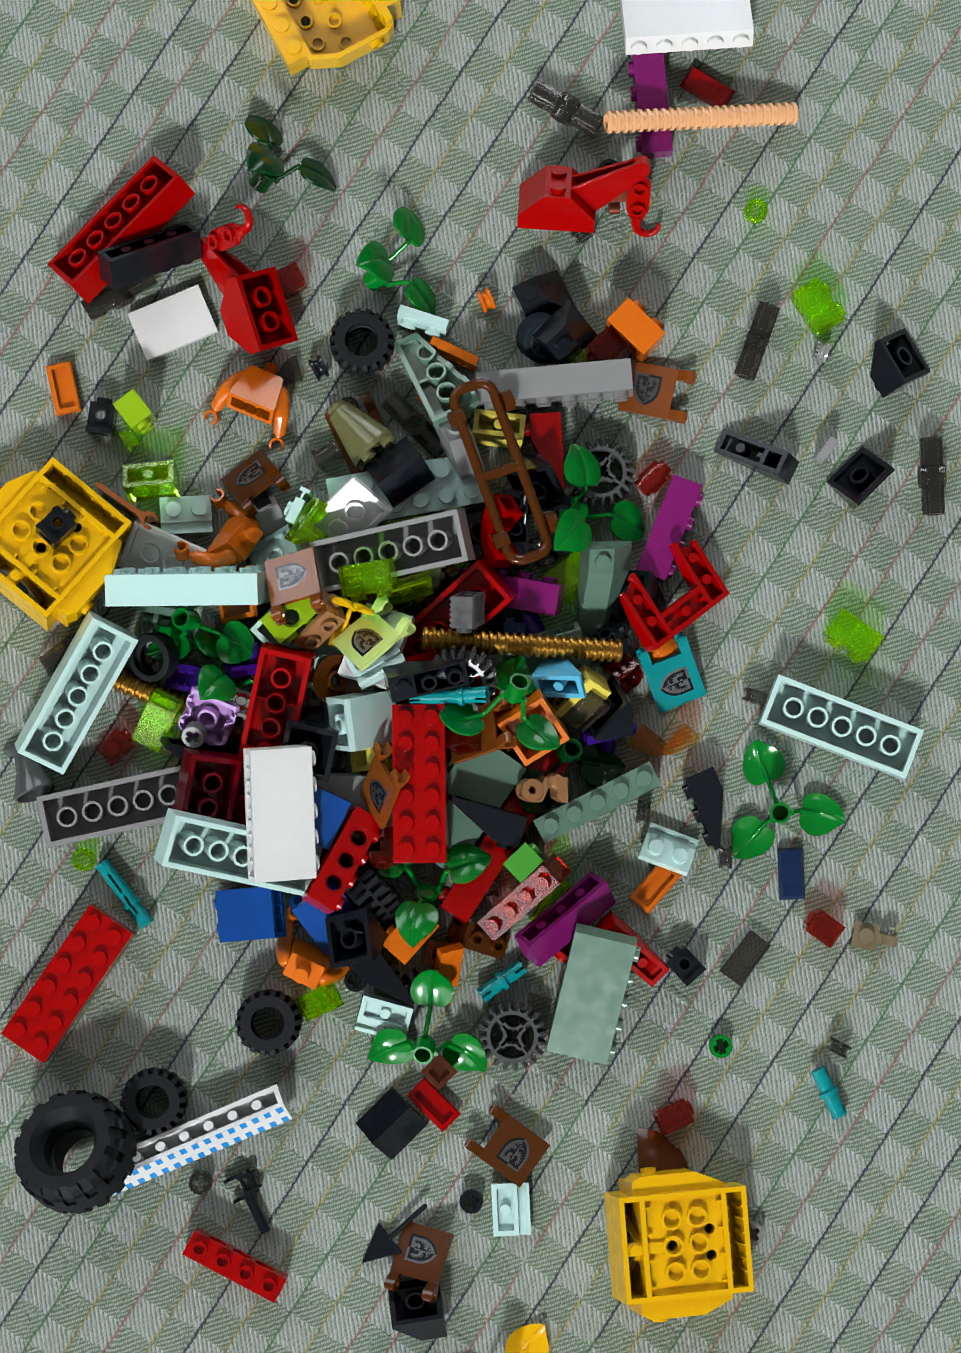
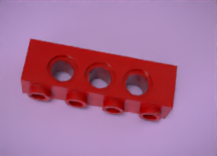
[301,805,382,914]
[182,1227,289,1303]

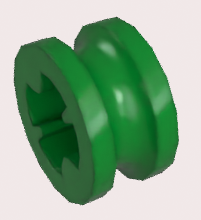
[709,1034,733,1058]

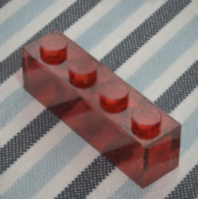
[477,853,572,941]

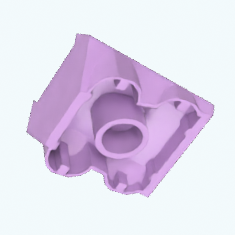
[178,686,240,746]

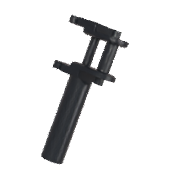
[223,1169,271,1234]

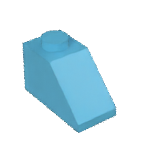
[532,659,587,698]

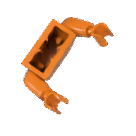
[203,362,290,451]
[174,488,263,571]
[275,906,350,990]

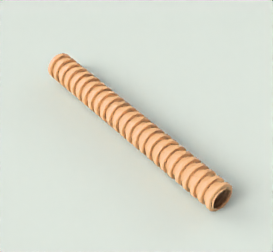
[604,102,799,134]

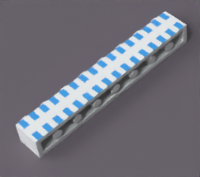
[112,1084,292,1196]

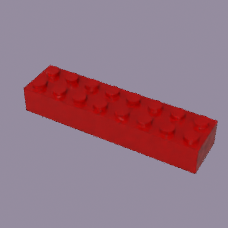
[231,642,316,825]

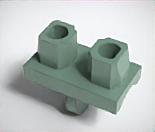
[134,606,181,632]

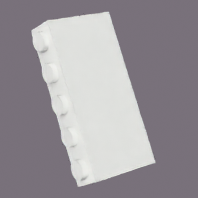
[620,0,754,55]
[243,744,320,883]

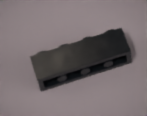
[97,221,202,289]

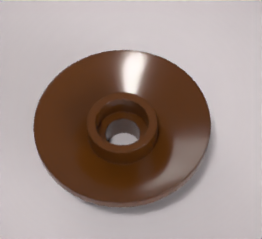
[313,655,361,704]

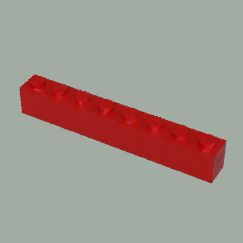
[438,749,569,923]

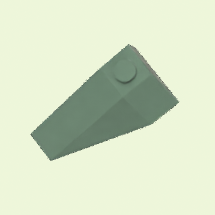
[394,332,480,436]
[576,541,632,638]

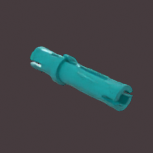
[409,686,490,706]
[95,858,154,929]

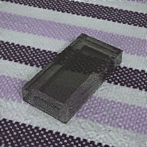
[560,690,610,739]
[719,930,771,986]

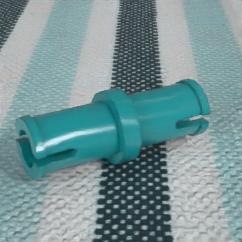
[476,959,527,1003]
[810,1065,848,1120]

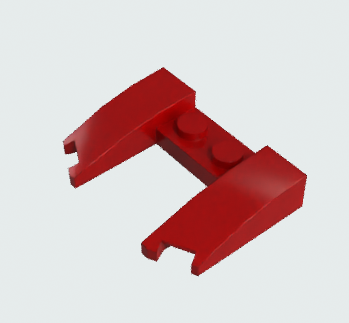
[619,540,730,652]

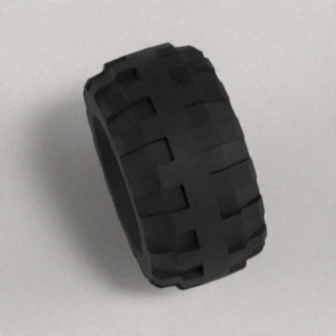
[14,1090,137,1214]

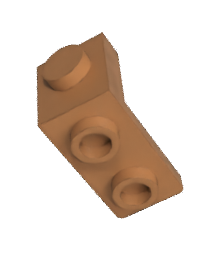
[294,590,346,652]

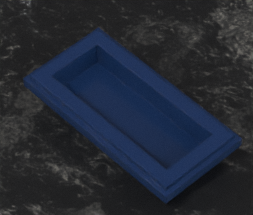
[777,848,805,900]

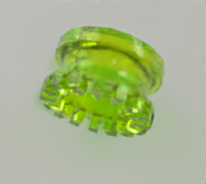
[744,199,768,224]
[118,426,141,452]
[72,848,96,871]

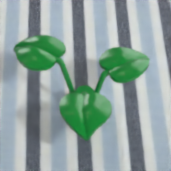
[356,206,436,315]
[554,444,645,552]
[146,605,255,664]
[195,628,255,701]
[439,656,560,751]
[731,740,846,859]
[372,839,492,948]
[368,969,487,1072]

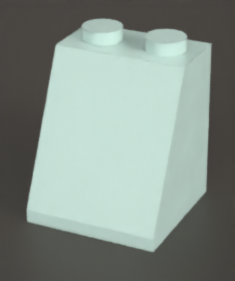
[326,689,398,752]

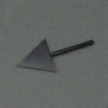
[362,1204,427,1263]

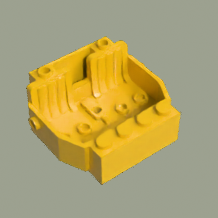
[250,0,402,76]
[0,457,132,631]
[604,1167,754,1322]

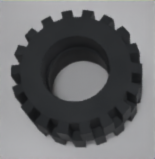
[329,308,394,377]
[345,861,404,927]
[235,989,302,1056]
[120,1067,188,1135]

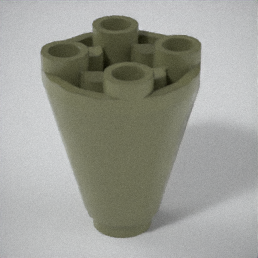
[327,399,395,472]

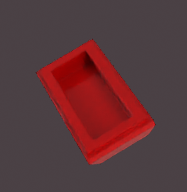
[679,65,736,108]
[406,1077,461,1132]

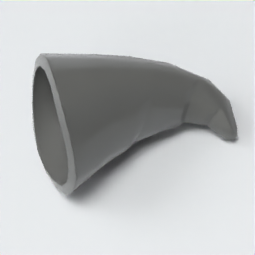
[3,744,55,803]

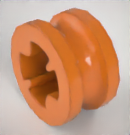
[476,287,496,314]

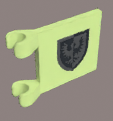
[331,595,416,672]

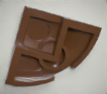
[637,1128,688,1173]

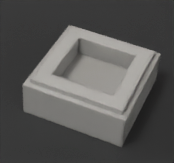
[814,436,839,465]

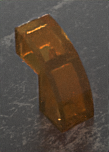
[626,724,700,756]

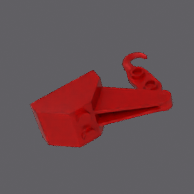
[517,156,661,237]
[200,203,298,354]

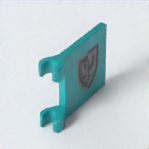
[636,632,707,714]

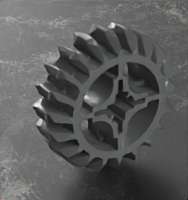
[568,439,635,508]
[433,644,498,710]
[478,1000,548,1071]

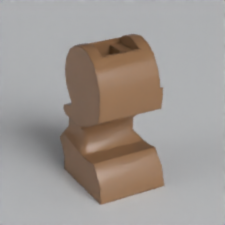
[515,773,568,803]

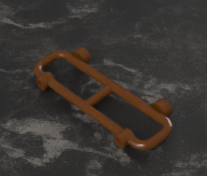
[447,378,558,565]

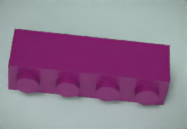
[627,53,673,159]
[636,474,704,583]
[460,563,565,616]
[514,871,616,967]

